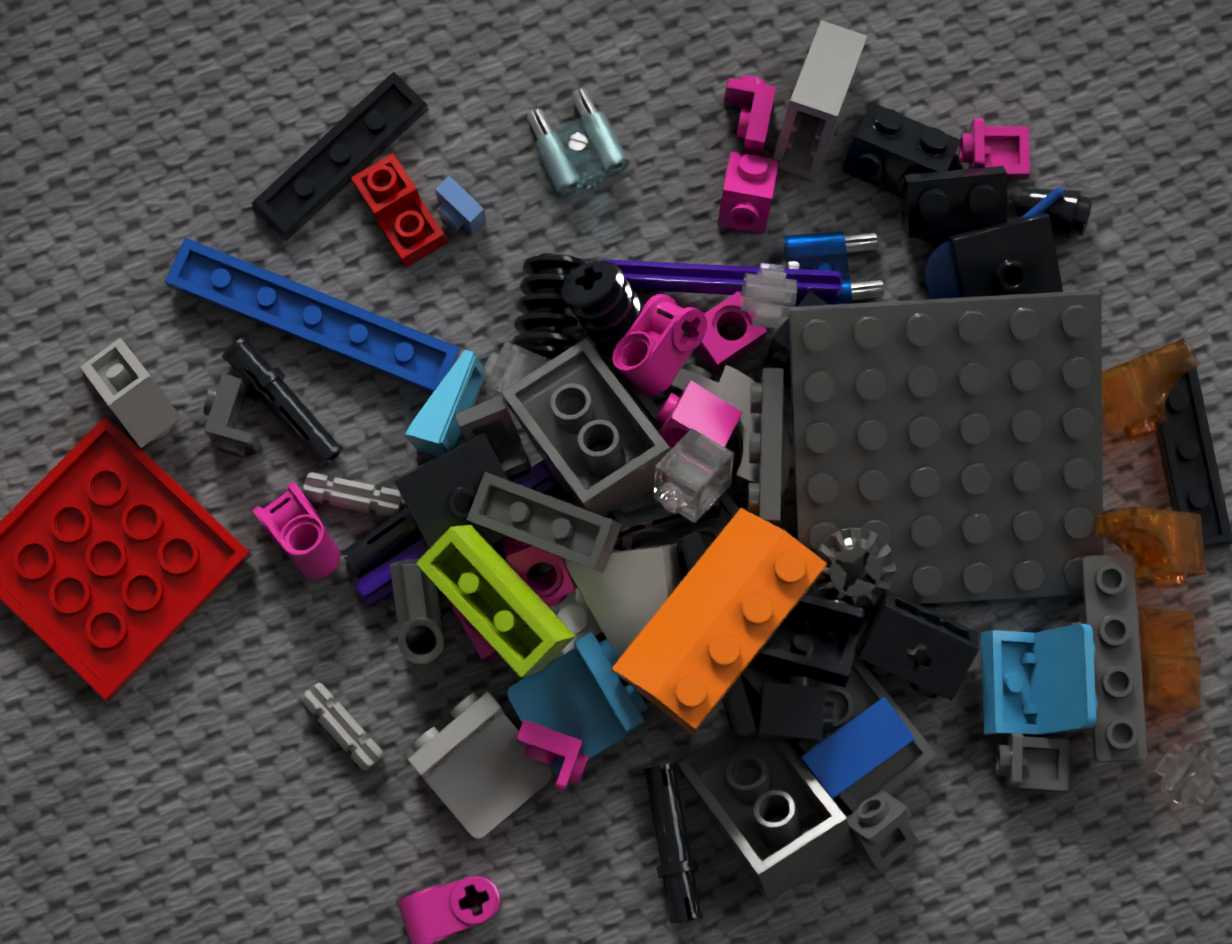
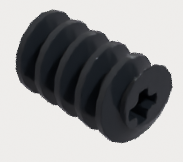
[511,253,586,362]
[561,260,644,357]

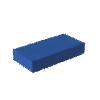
[800,696,916,799]

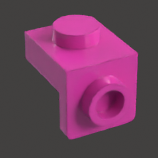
[959,118,1030,180]
[717,151,779,234]

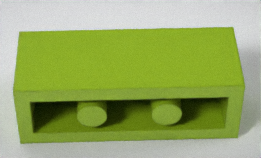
[416,525,576,678]

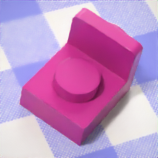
[724,76,776,157]
[517,720,589,793]

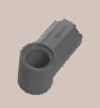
[390,558,446,664]

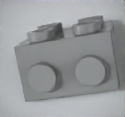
[408,692,552,839]

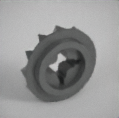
[815,528,896,607]

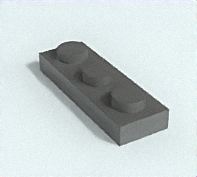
[747,368,784,527]
[467,472,622,573]

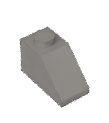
[80,337,182,448]

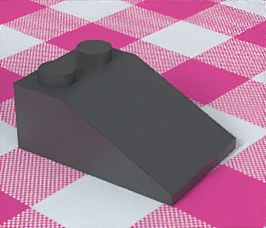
[501,338,676,518]
[677,712,854,903]

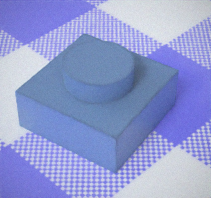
[435,176,486,236]

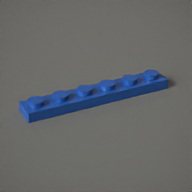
[165,237,461,394]

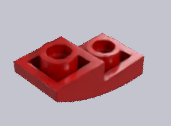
[351,153,448,268]

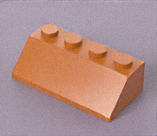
[611,508,827,735]

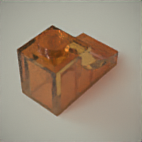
[1102,338,1200,442]
[1094,507,1206,589]
[1139,608,1201,715]

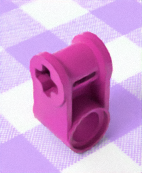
[612,294,707,396]
[252,481,340,579]
[396,876,501,944]

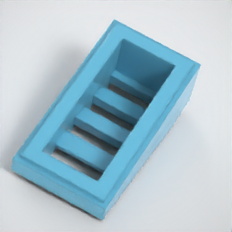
[405,350,487,456]

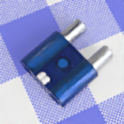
[783,230,885,307]

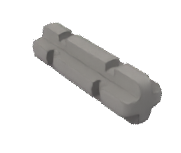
[303,472,402,518]
[301,683,383,771]

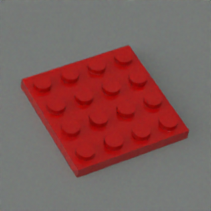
[0,416,252,702]

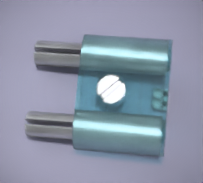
[527,89,630,197]

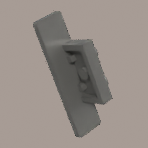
[1069,554,1148,762]

